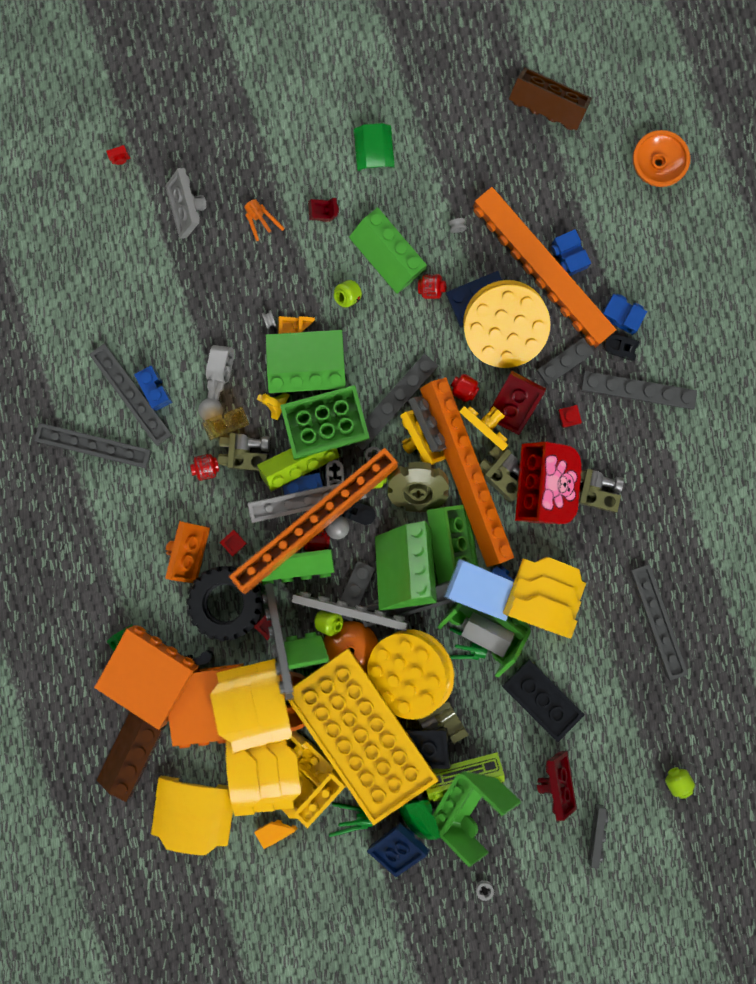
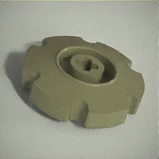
[387,462,449,512]

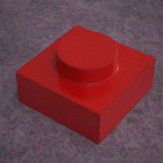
[106,145,131,165]
[558,405,582,428]
[219,530,247,557]
[254,615,282,641]

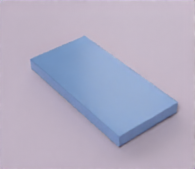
[445,559,514,621]

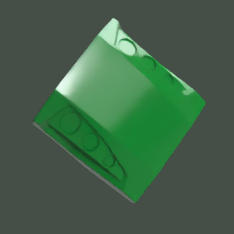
[354,123,395,171]
[398,799,440,840]

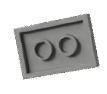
[165,168,206,239]

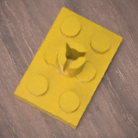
[459,406,508,451]
[400,410,446,465]

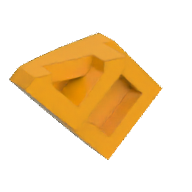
[277,316,315,334]
[254,819,298,849]

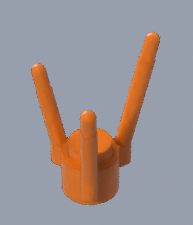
[244,199,284,241]

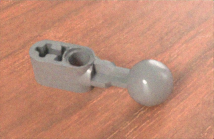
[198,345,234,422]
[325,460,350,539]

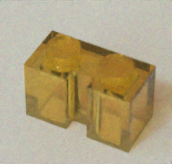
[203,407,250,441]

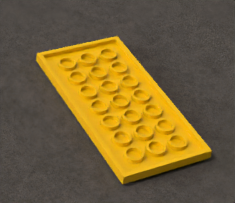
[284,648,439,825]

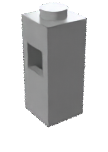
[461,612,515,657]

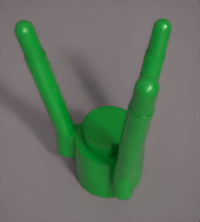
[449,627,487,660]
[329,802,373,837]

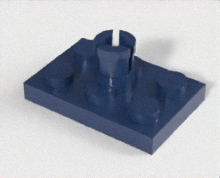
[446,271,502,328]
[367,824,430,877]

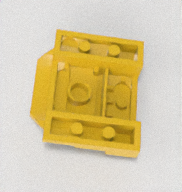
[503,557,586,639]
[210,659,292,752]
[282,731,346,828]
[226,739,301,816]
[151,775,233,856]

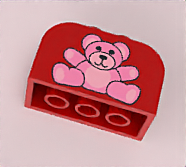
[515,442,582,524]

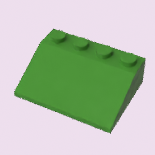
[266,330,346,393]
[280,385,370,459]
[375,521,437,611]

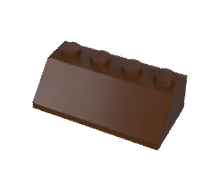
[509,67,592,131]
[96,712,166,802]

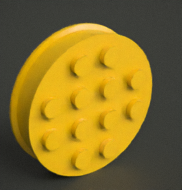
[463,280,550,368]
[367,629,454,719]

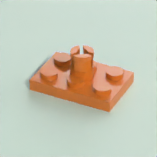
[165,521,210,583]

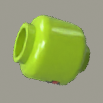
[334,280,362,308]
[314,610,343,636]
[665,767,695,799]

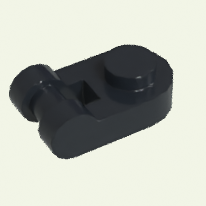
[604,335,640,361]
[342,502,376,525]
[184,650,214,666]

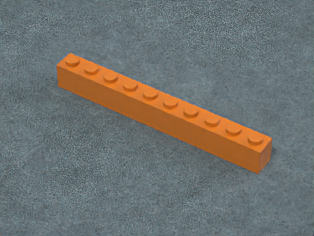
[473,187,617,348]
[420,377,514,567]
[229,448,398,594]

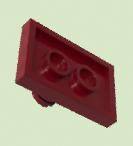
[488,371,546,435]
[537,751,577,821]

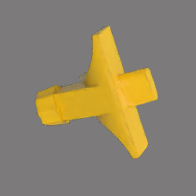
[257,393,290,420]

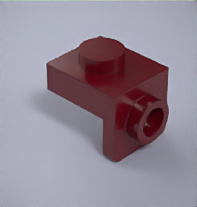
[308,197,339,222]

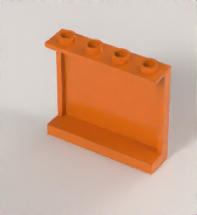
[94,625,199,730]
[168,663,244,748]

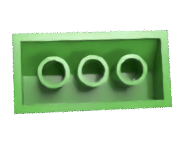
[349,207,427,294]
[427,505,478,584]
[262,549,335,585]

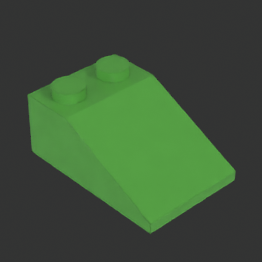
[284,632,329,669]

